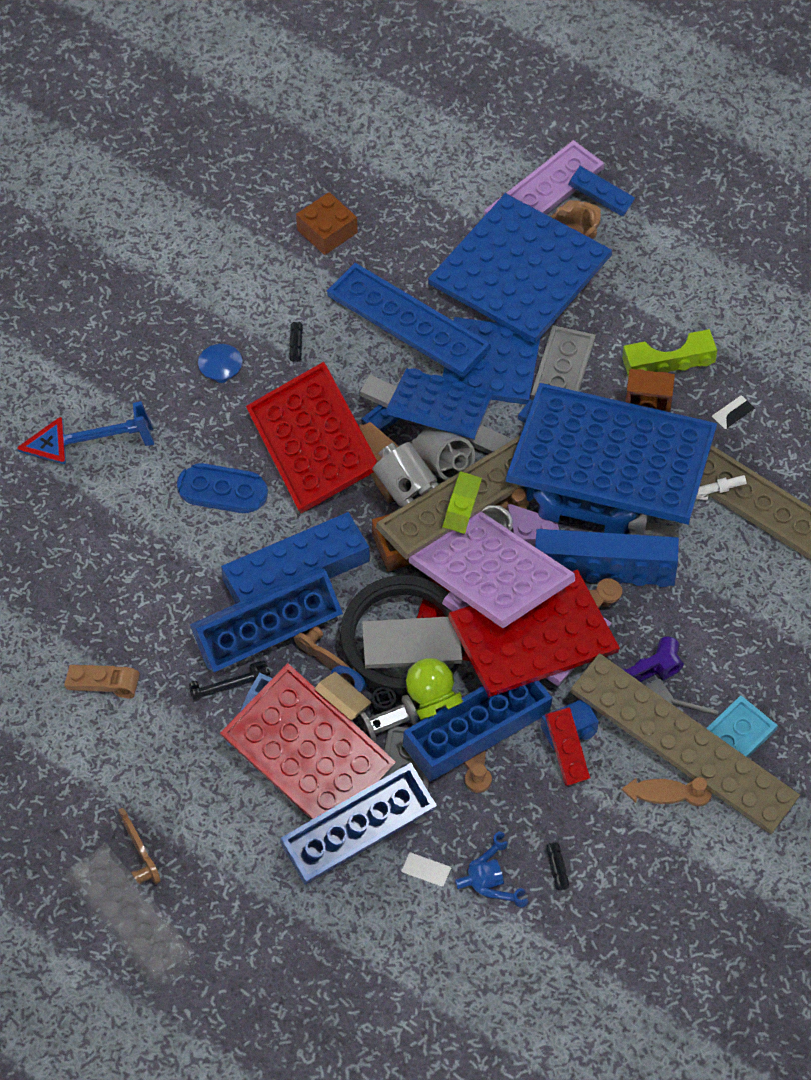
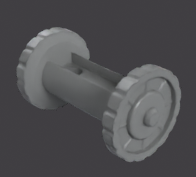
[359,695,419,742]

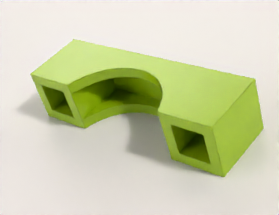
[622,329,717,377]

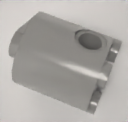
[411,427,476,480]
[373,442,439,507]

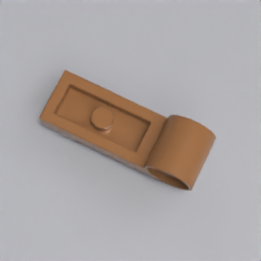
[64,665,140,699]

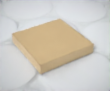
[315,672,372,720]

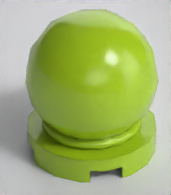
[406,658,463,720]

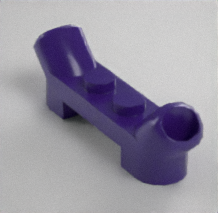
[623,636,684,682]

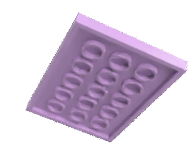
[409,512,575,628]

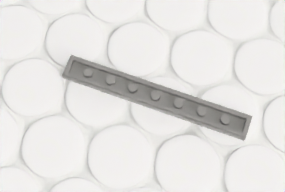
[360,375,513,454]

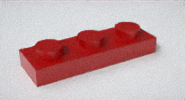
[545,707,590,785]

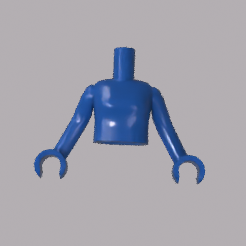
[455,831,529,907]

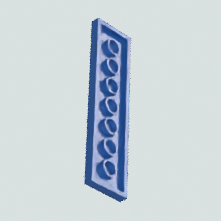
[327,263,491,378]

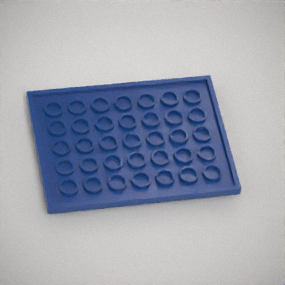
[506,383,717,525]

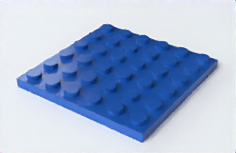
[428,193,612,343]

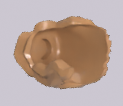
[550,200,601,239]

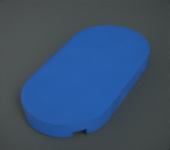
[177,463,268,513]

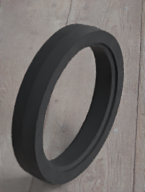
[340,575,465,697]

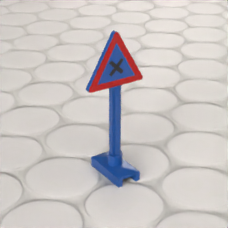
[17,401,155,464]

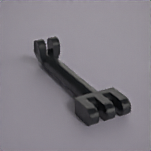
[189,660,272,700]

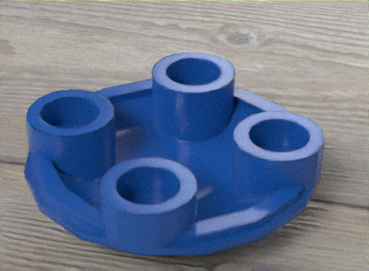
[198,344,243,383]

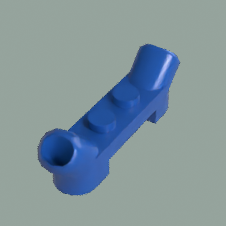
[533,489,640,534]

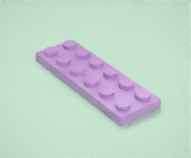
[484,140,604,216]

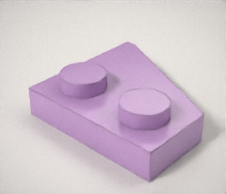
[506,504,559,545]

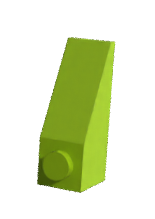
[442,471,482,534]

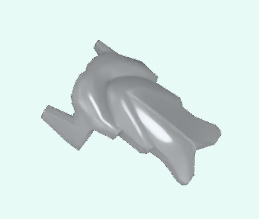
[628,514,680,537]

